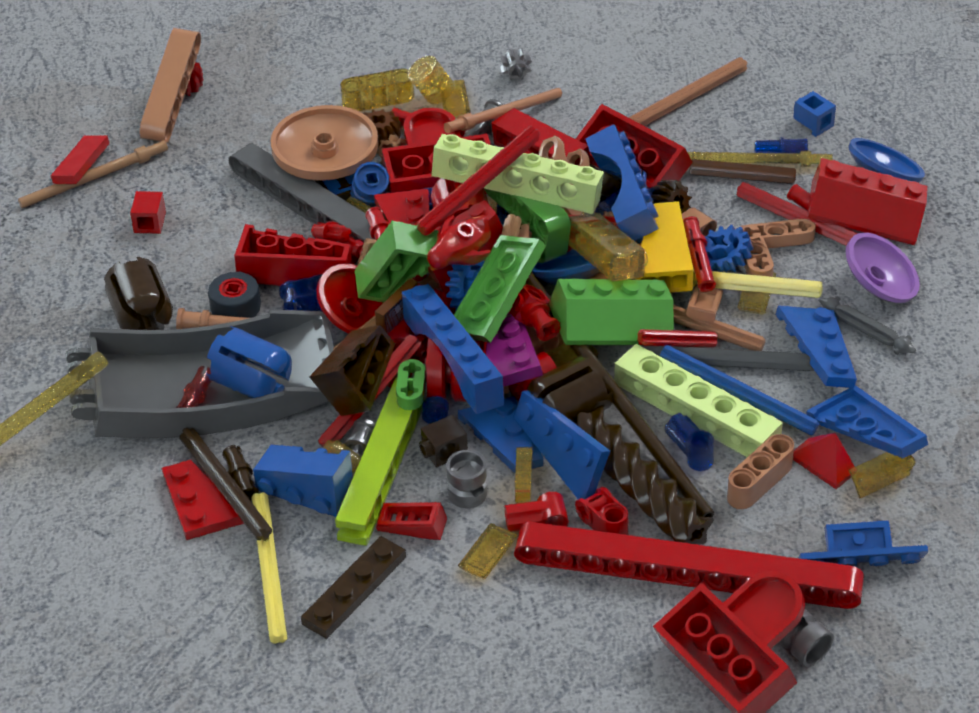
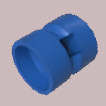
[351,162,389,208]

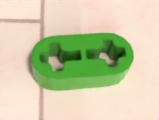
[396,359,426,410]

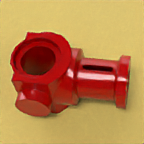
[509,284,561,341]

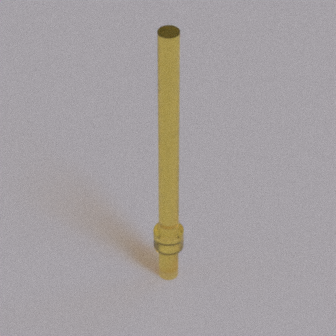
[688,151,833,167]

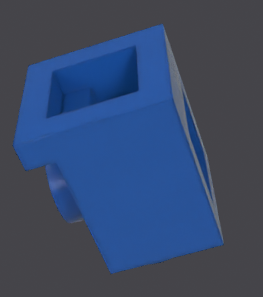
[793,91,836,137]

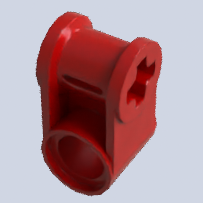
[575,486,629,535]

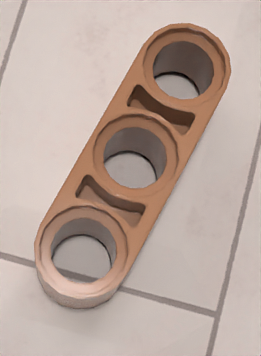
[727,434,794,509]

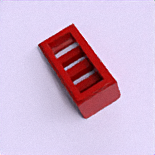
[376,502,447,540]

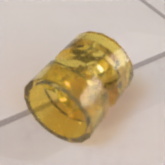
[408,55,455,104]

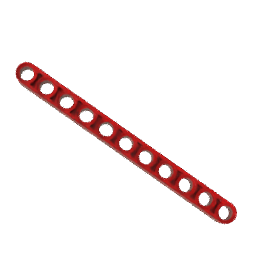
[514,522,864,609]

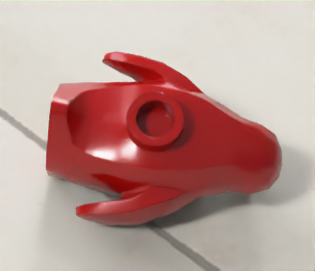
[427,215,491,271]

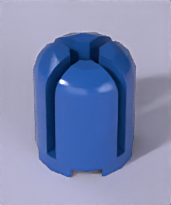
[206,326,292,398]

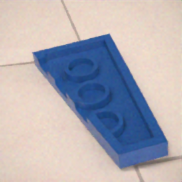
[806,385,928,458]
[514,390,610,499]

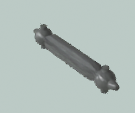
[819,296,916,355]

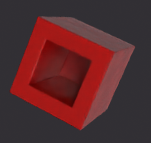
[130,191,166,234]

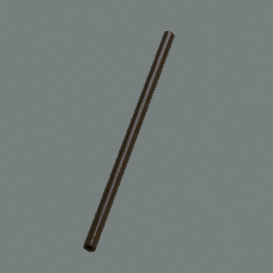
[524,272,714,517]

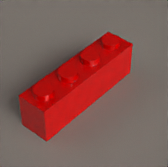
[491,108,591,166]

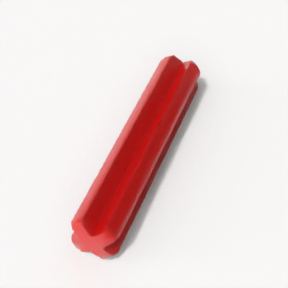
[637,329,718,347]

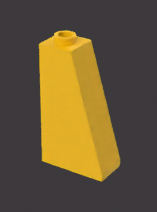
[635,202,693,292]

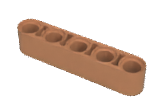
[140,28,201,143]

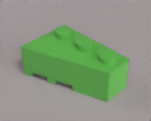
[355,221,439,303]

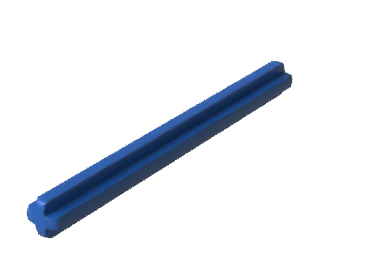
[660,345,819,435]

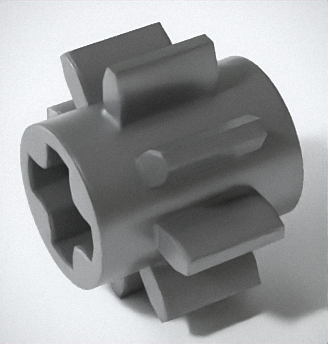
[500,48,532,80]

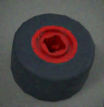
[208,272,261,318]

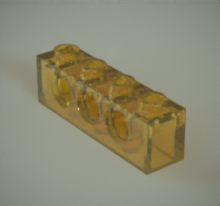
[568,213,648,282]

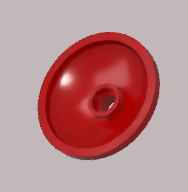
[316,264,383,334]

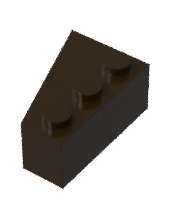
[309,325,395,416]

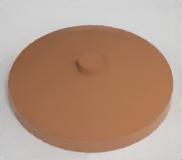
[271,105,378,180]

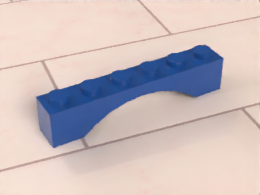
[585,124,659,244]
[402,284,504,414]

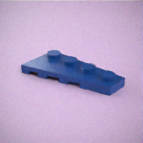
[775,305,857,388]

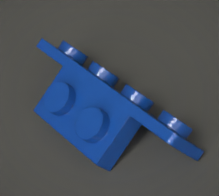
[798,520,928,567]

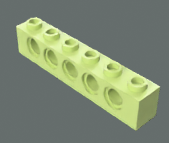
[432,134,604,214]
[614,344,783,457]

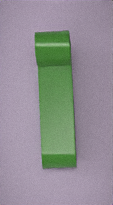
[484,171,571,263]

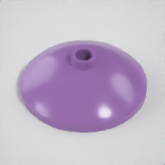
[846,233,920,303]

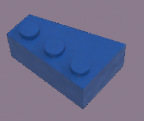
[253,445,353,517]

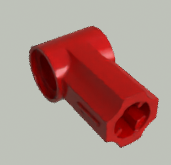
[504,492,569,532]

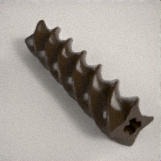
[577,407,714,545]

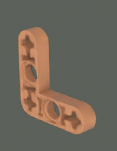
[740,219,815,277]

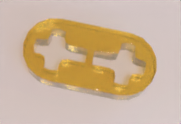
[515,447,533,503]

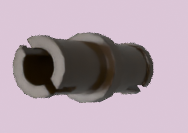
[222,445,259,501]

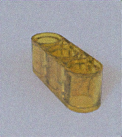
[340,68,415,111]

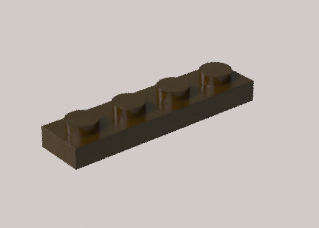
[301,536,406,639]

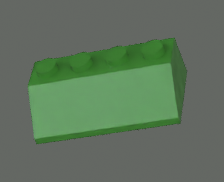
[549,279,674,345]

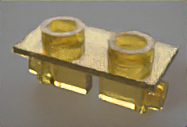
[849,452,916,498]

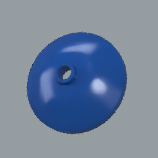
[848,138,925,183]
[531,246,612,285]

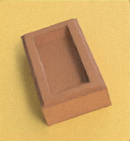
[686,284,723,323]

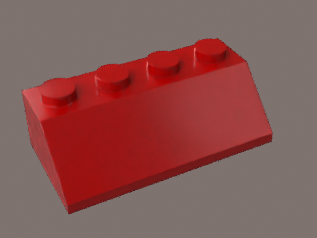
[576,104,693,190]
[808,158,928,246]

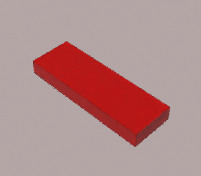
[50,135,110,184]

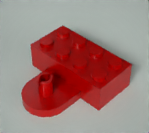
[382,108,491,194]
[653,571,805,713]

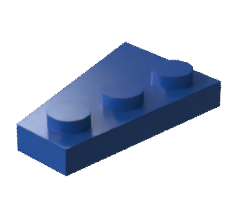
[458,396,544,474]

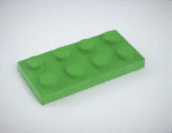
[454,235,546,343]

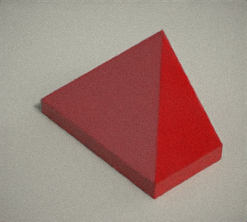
[793,433,857,489]

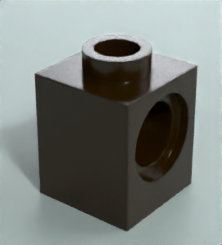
[419,415,468,468]

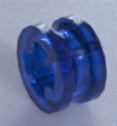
[422,396,449,424]

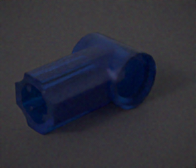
[665,413,714,471]

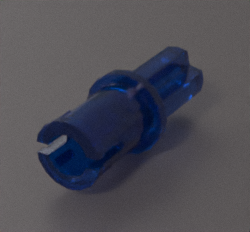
[754,137,808,158]

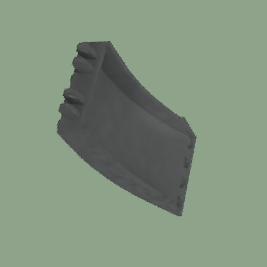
[65,309,334,438]

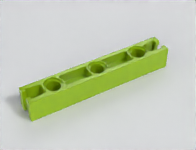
[335,378,425,546]

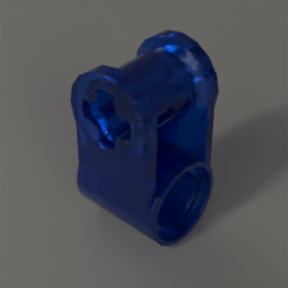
[279,274,323,312]

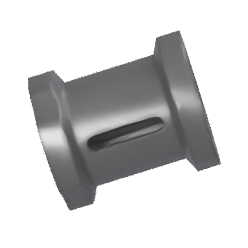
[344,419,376,459]

